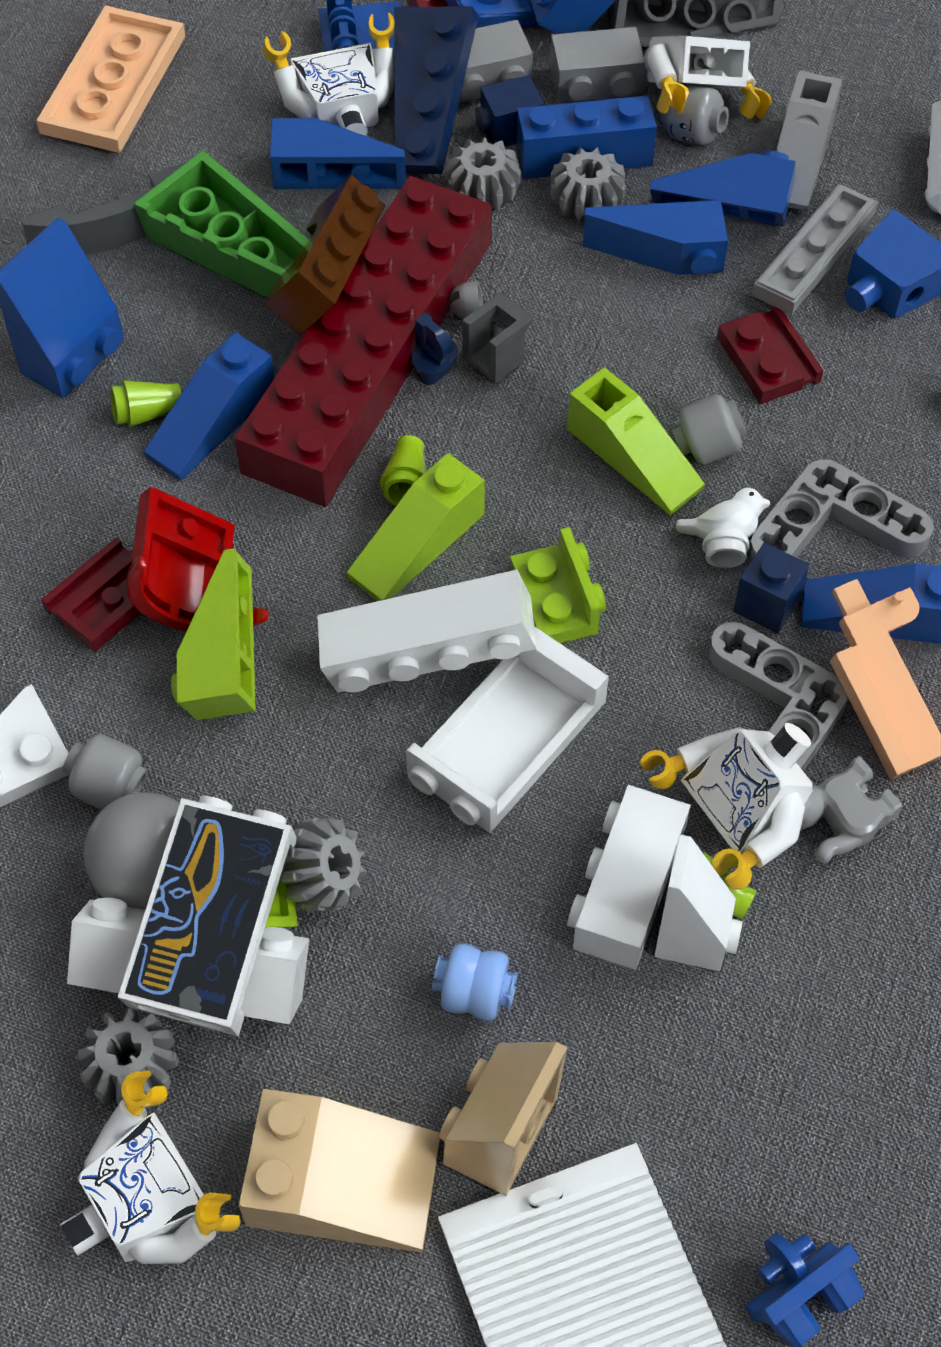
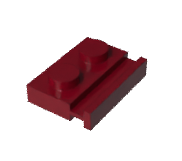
[717,306,823,405]
[41,537,141,652]

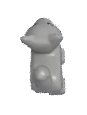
[800,756,902,863]

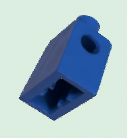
[845,209,941,318]

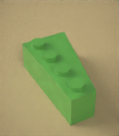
[133,150,309,298]

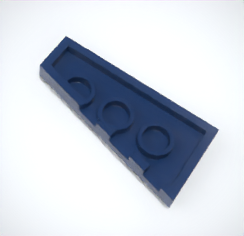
[394,6,479,174]

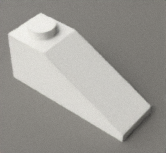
[654,834,742,971]

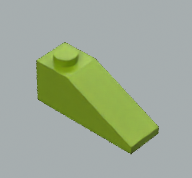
[347,453,485,601]
[171,548,256,720]

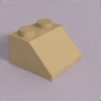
[439,1042,568,1196]

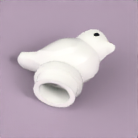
[676,488,770,568]

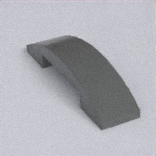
[20,161,188,255]

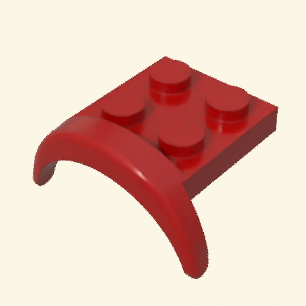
[127,486,269,632]

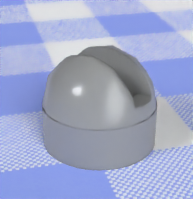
[449,281,483,319]

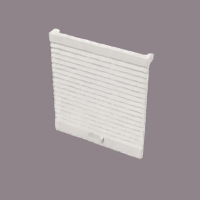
[438,1143,727,1347]

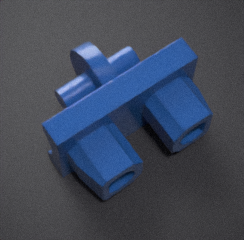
[744,1233,865,1347]

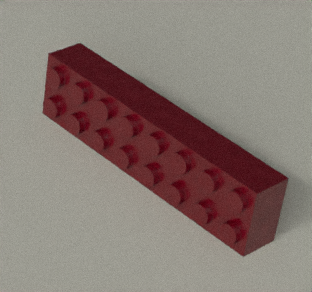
[235,176,492,507]

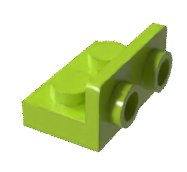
[510,527,606,643]

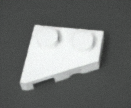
[0,684,69,807]

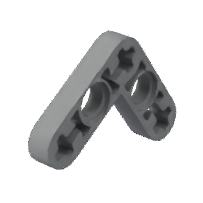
[749,459,934,563]
[709,622,848,772]

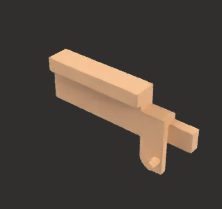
[830,579,941,780]

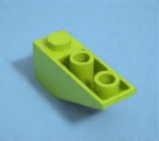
[567,367,705,516]

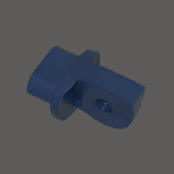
[412,312,458,385]

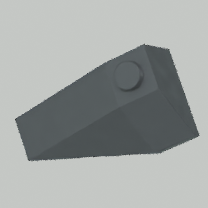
[607,0,783,48]

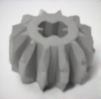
[445,137,521,211]
[551,147,626,223]
[279,818,368,912]
[77,1007,179,1105]

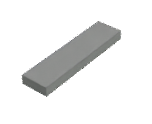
[751,184,878,315]

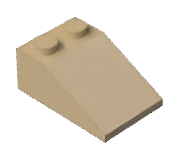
[239,1089,441,1253]

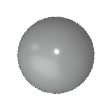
[83,792,180,909]

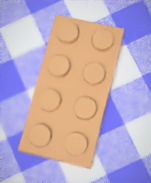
[36,6,185,153]

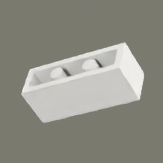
[567,785,691,970]

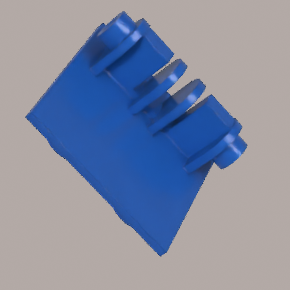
[318,0,402,56]

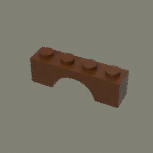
[264,174,385,335]

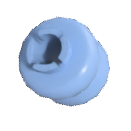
[432,943,518,1022]

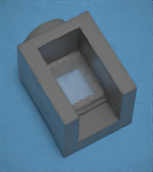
[462,292,534,383]

